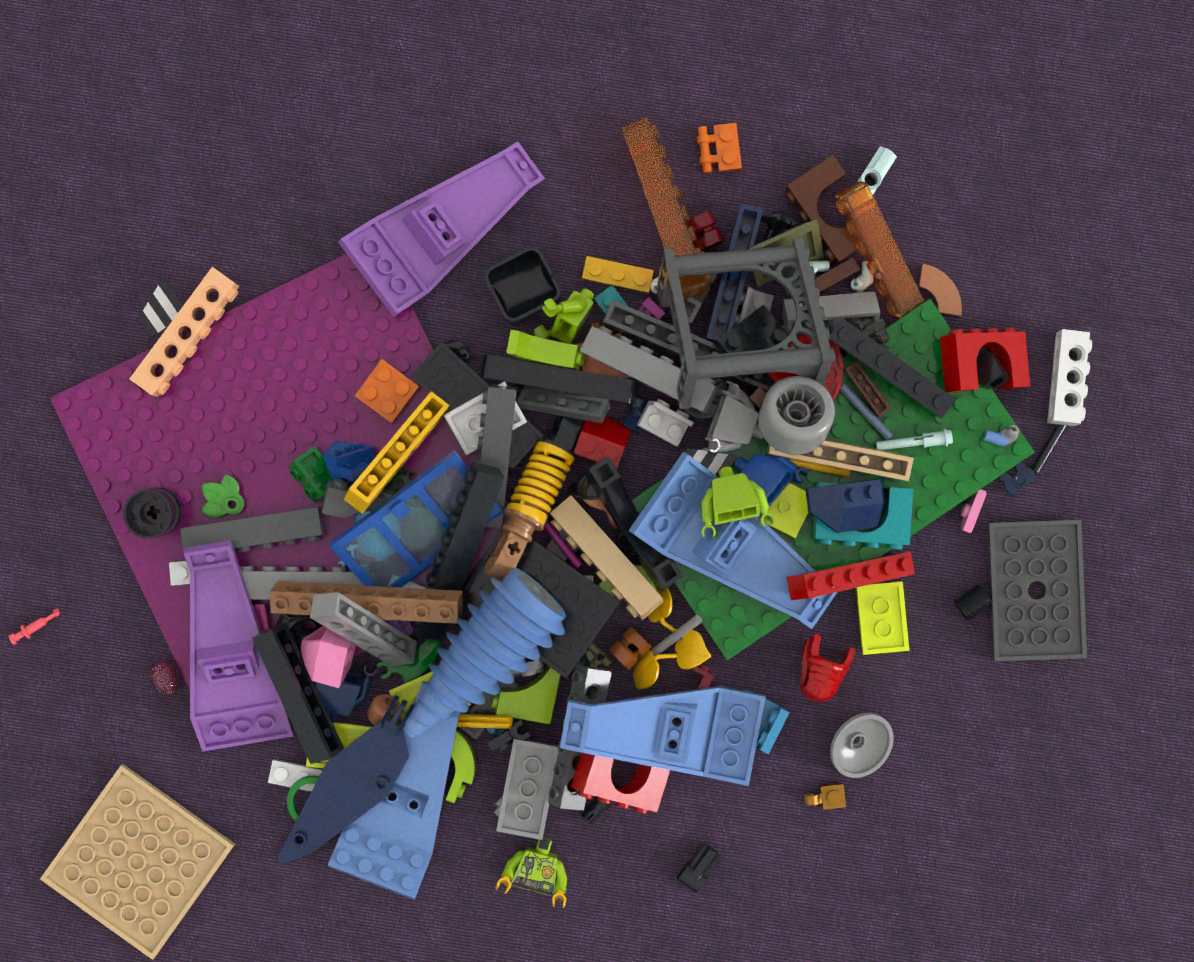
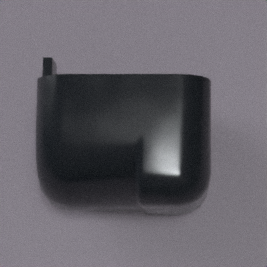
[485,247,561,325]

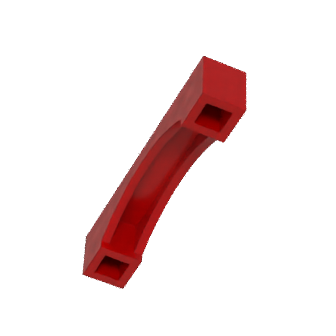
[786,551,915,600]

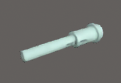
[876,428,953,450]

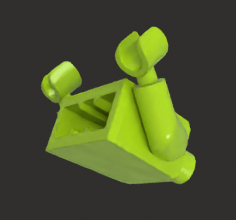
[534,288,594,344]
[701,467,775,538]

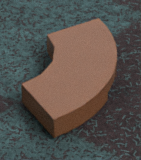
[918,264,962,317]

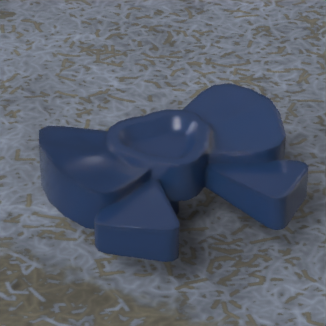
[622,398,647,434]
[1000,462,1037,496]

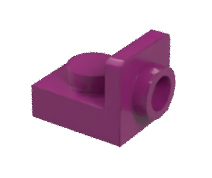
[637,297,666,320]

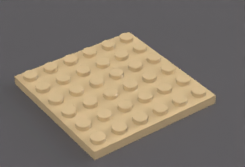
[40,764,235,960]

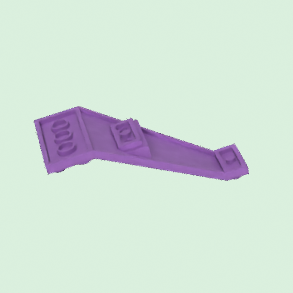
[184,540,294,752]

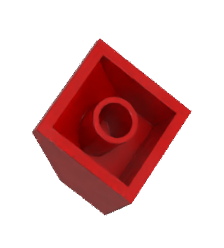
[574,417,631,469]

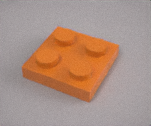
[355,359,419,424]

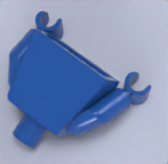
[734,453,808,520]

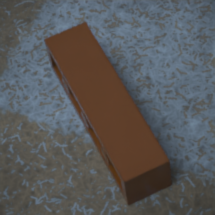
[814,257,860,293]
[843,361,891,417]
[749,387,766,411]

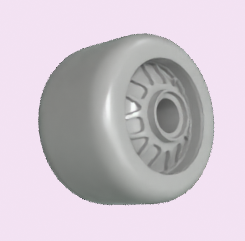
[758,376,835,455]

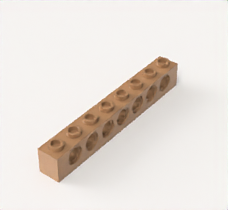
[270,581,463,624]

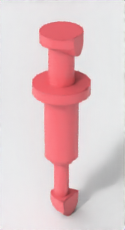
[8,609,60,645]

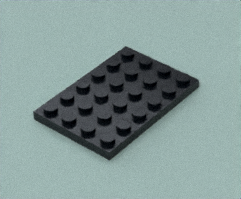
[461,530,621,679]

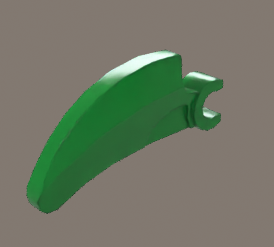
[376,639,441,683]

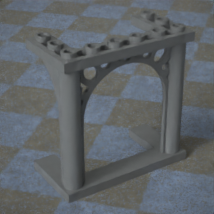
[656,237,835,409]

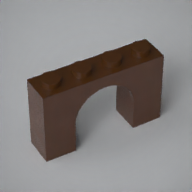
[785,155,885,265]

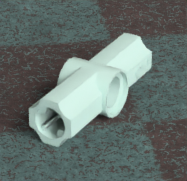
[843,146,897,216]

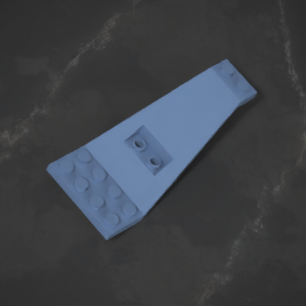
[328,682,461,900]

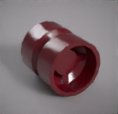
[685,211,725,253]

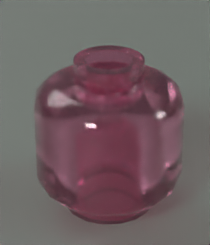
[147,659,182,695]

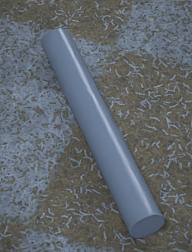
[839,383,893,440]

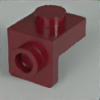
[691,663,714,689]

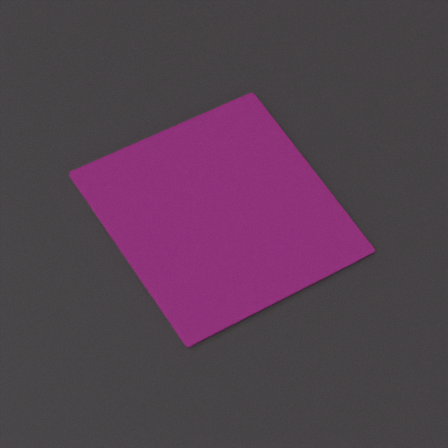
[51,254,508,690]

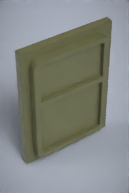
[750,219,824,287]

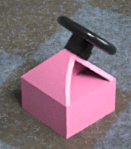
[287,615,356,688]

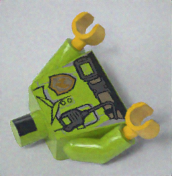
[495,837,567,908]

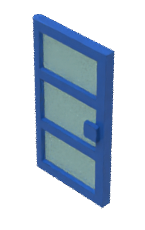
[329,450,503,587]

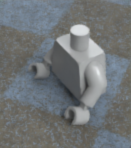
[703,380,764,453]

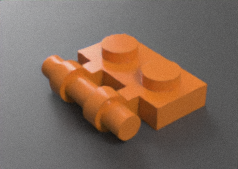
[696,123,742,174]

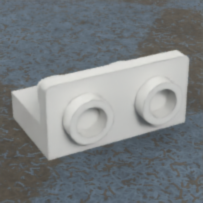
[637,399,694,447]

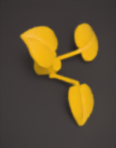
[633,587,711,690]

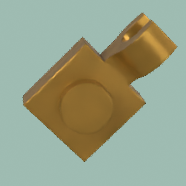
[804,783,846,810]

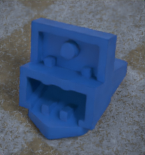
[322,441,376,485]

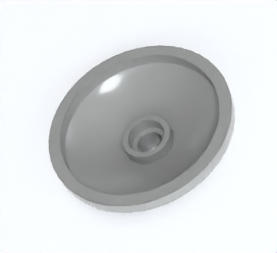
[830,713,894,778]

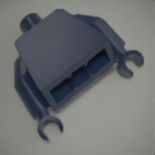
[313,662,377,723]

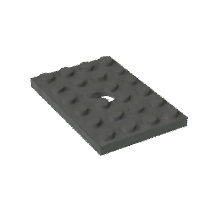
[987,520,1087,661]

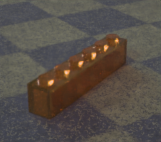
[835,181,925,318]

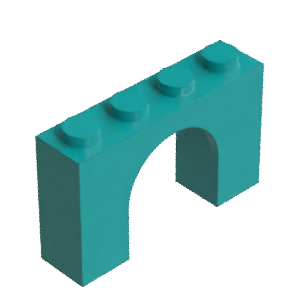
[812,482,913,550]

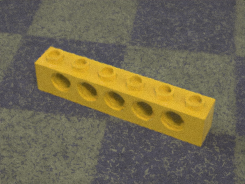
[344,391,450,514]

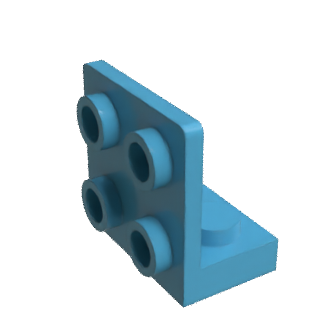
[745,689,790,754]

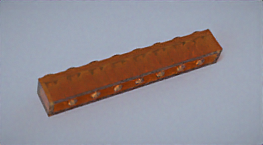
[622,117,712,300]

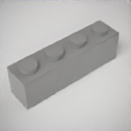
[782,292,880,335]

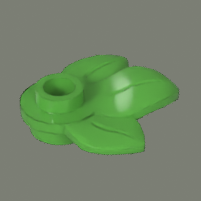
[201,474,245,517]

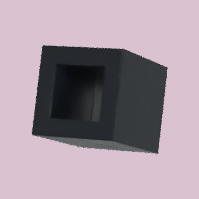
[976,351,1011,390]

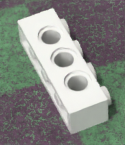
[1047,329,1092,426]

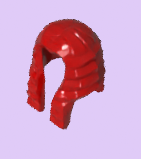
[800,634,855,702]

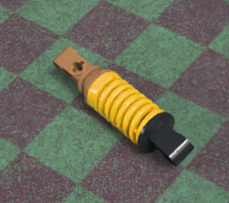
[484,415,584,581]

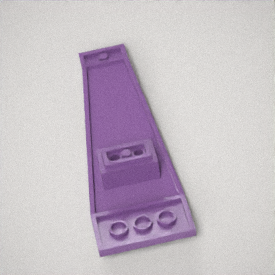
[338,141,545,317]

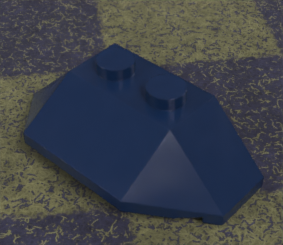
[805,478,886,533]

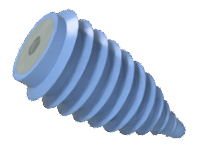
[403,568,566,738]

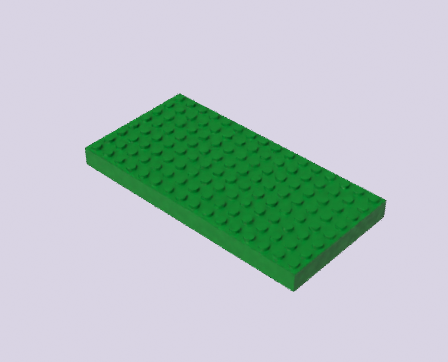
[631,299,1035,660]

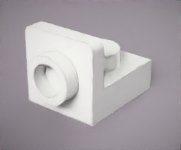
[169,561,190,586]

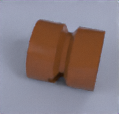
[608,626,652,670]

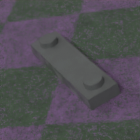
[517,385,610,423]

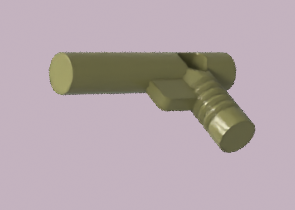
[586,642,613,667]

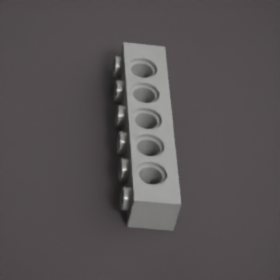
[310,592,417,666]

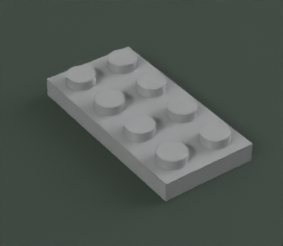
[496,738,558,840]

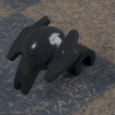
[760,210,797,241]

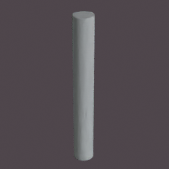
[651,615,702,656]

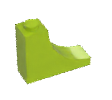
[506,330,585,371]
[491,665,560,724]

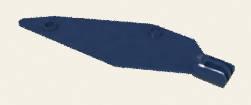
[277,695,415,864]

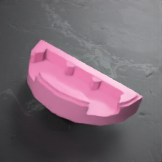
[960,489,986,533]

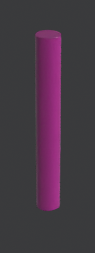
[543,519,583,570]

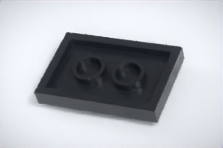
[714,305,789,379]

